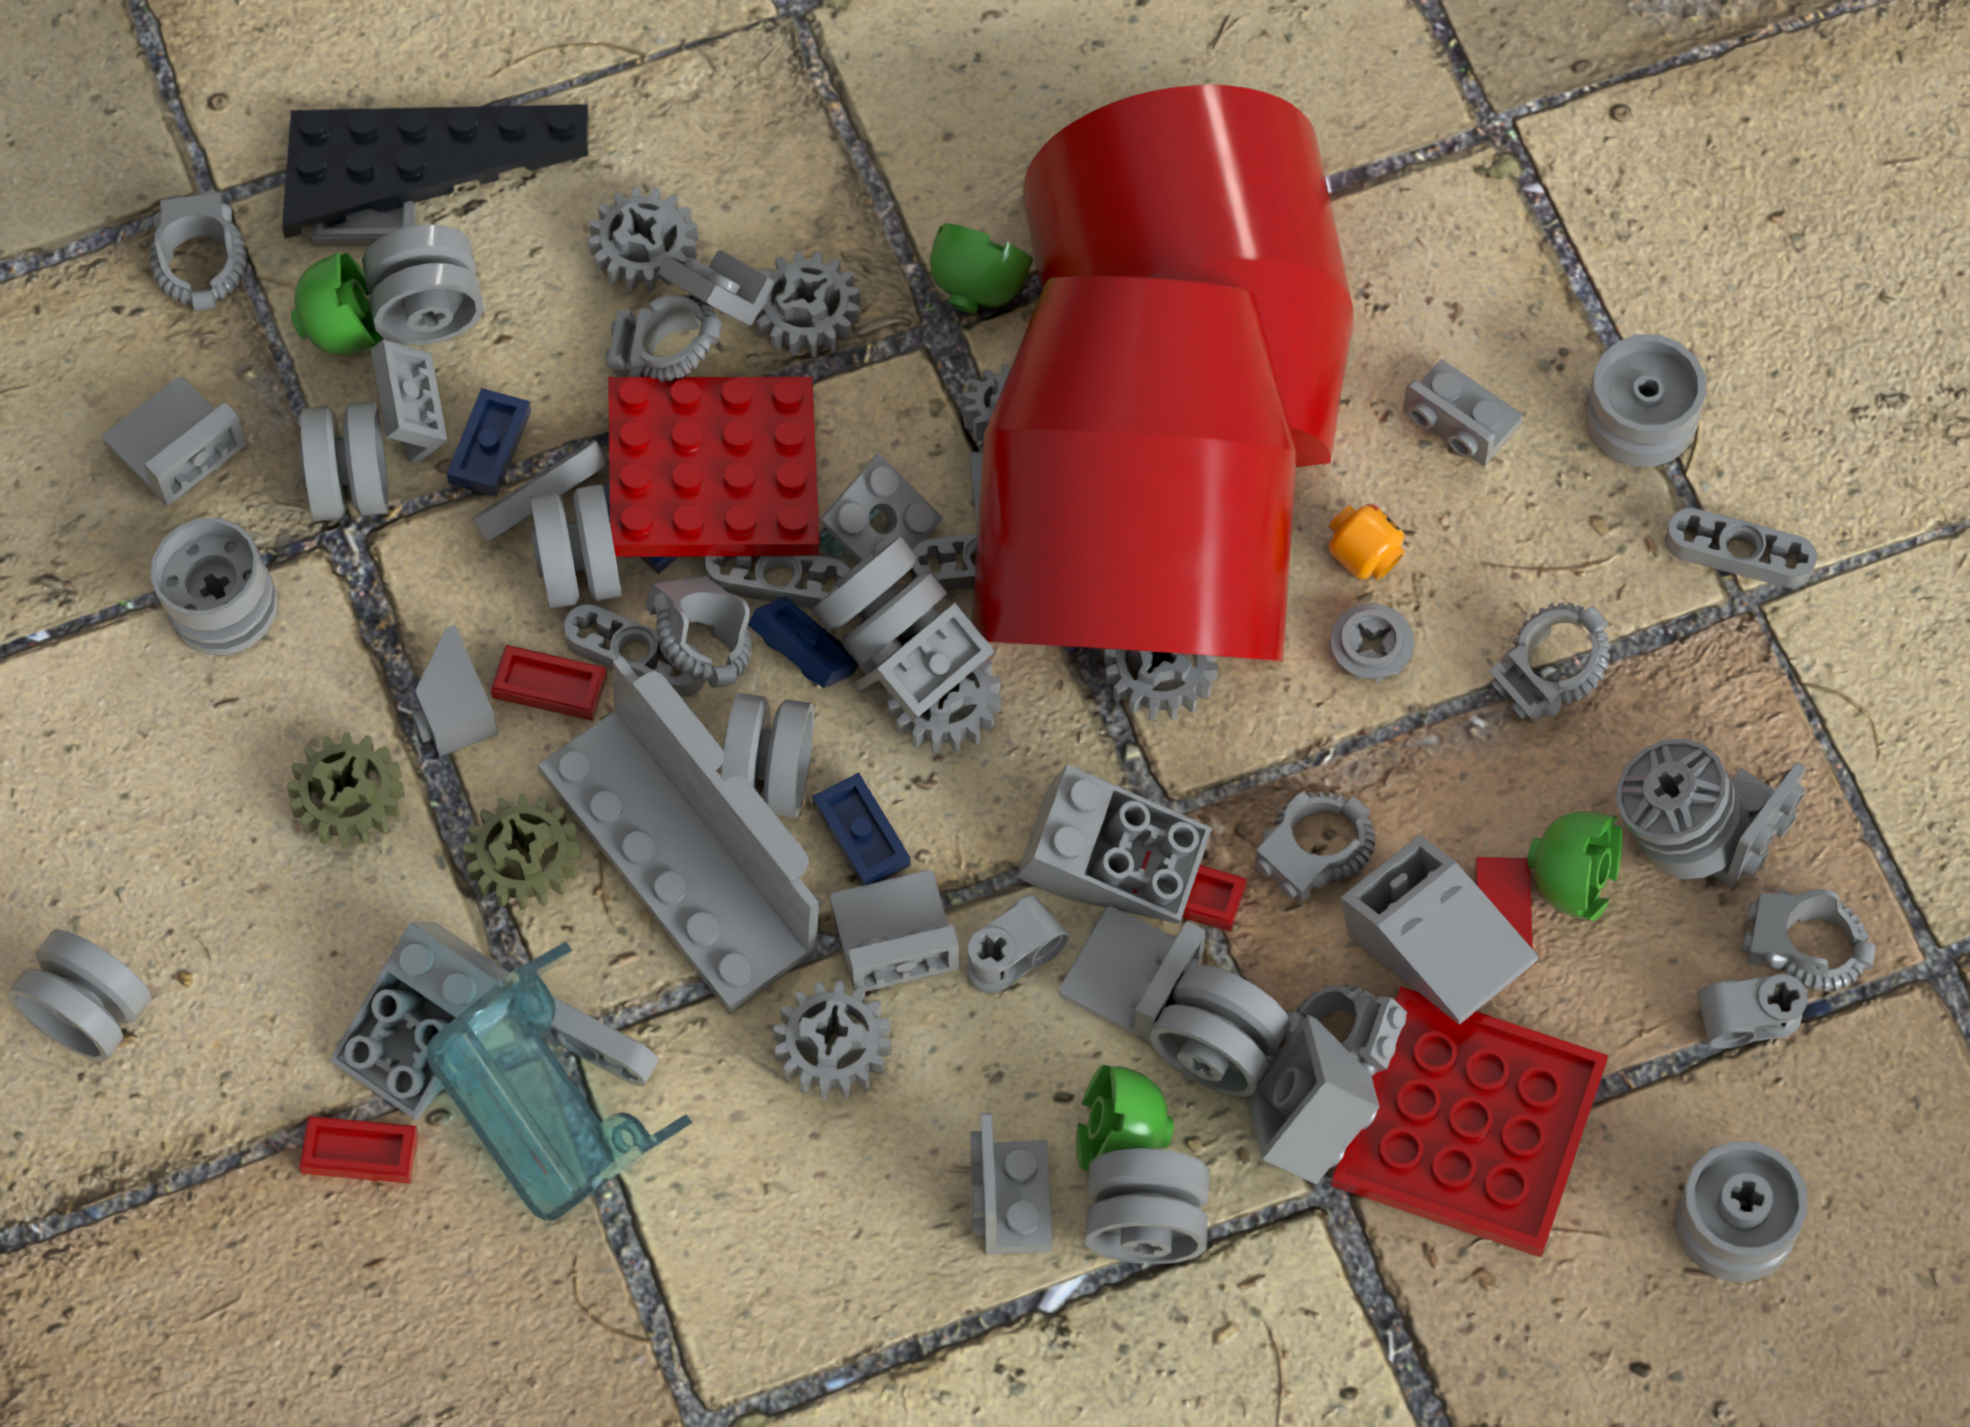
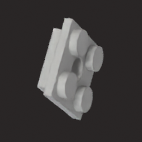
[818,454,943,562]

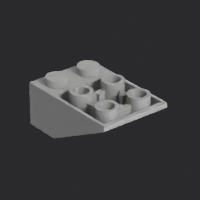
[1016,764,1212,923]
[1341,834,1538,1024]
[329,922,520,1119]

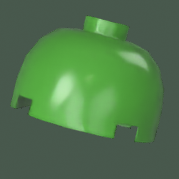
[930,223,1034,314]
[291,252,385,356]
[1527,811,1623,921]
[1076,1065,1174,1171]

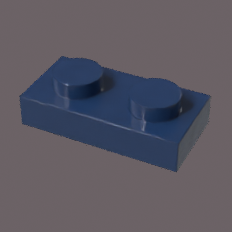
[447,388,531,497]
[748,597,858,688]
[812,773,911,886]

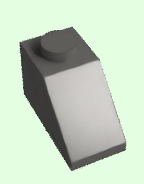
[411,625,498,757]

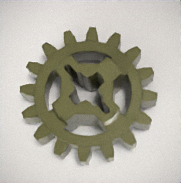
[287,732,405,848]
[463,794,582,910]

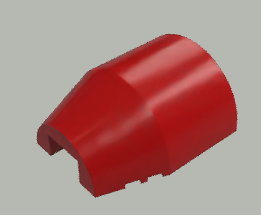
[1023,85,1354,468]
[972,276,1297,662]

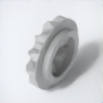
[1330,603,1414,683]

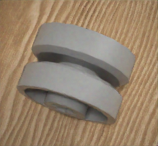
[362,224,484,345]
[1586,334,1706,467]
[300,401,389,522]
[530,484,622,609]
[812,535,947,666]
[721,693,814,818]
[7,929,151,1062]
[1149,965,1291,1097]
[1676,1141,1808,1282]
[1085,1148,1209,1264]

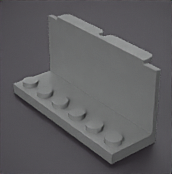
[537,656,819,1014]

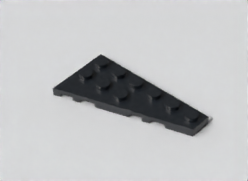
[282,104,590,239]

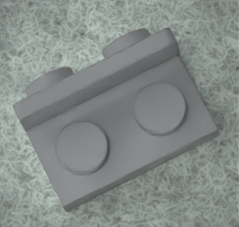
[657,250,774,326]
[371,340,448,463]
[1403,359,1523,466]

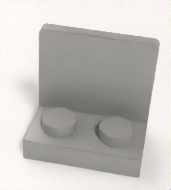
[103,377,246,507]
[853,603,995,720]
[1711,762,1807,889]
[830,870,959,991]
[1059,906,1206,1043]
[970,1113,1052,1255]

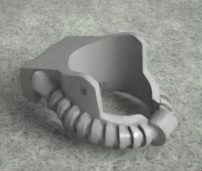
[149,191,247,311]
[606,295,722,382]
[645,576,752,688]
[1489,603,1610,723]
[1254,791,1376,904]
[1742,889,1876,992]
[1284,985,1407,1076]

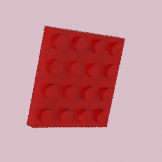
[608,377,820,557]
[1331,986,1609,1258]

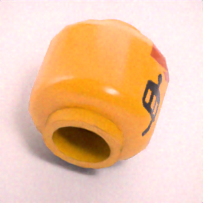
[1328,504,1406,581]

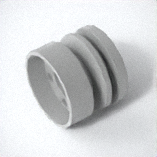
[150,518,278,655]
[1616,738,1749,879]

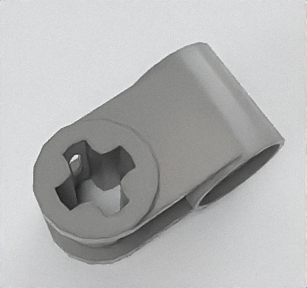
[967,895,1069,994]
[1697,974,1808,1049]

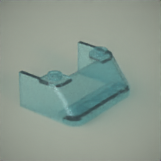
[427,942,692,1221]

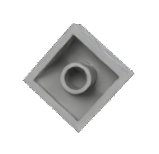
[1247,1015,1379,1184]

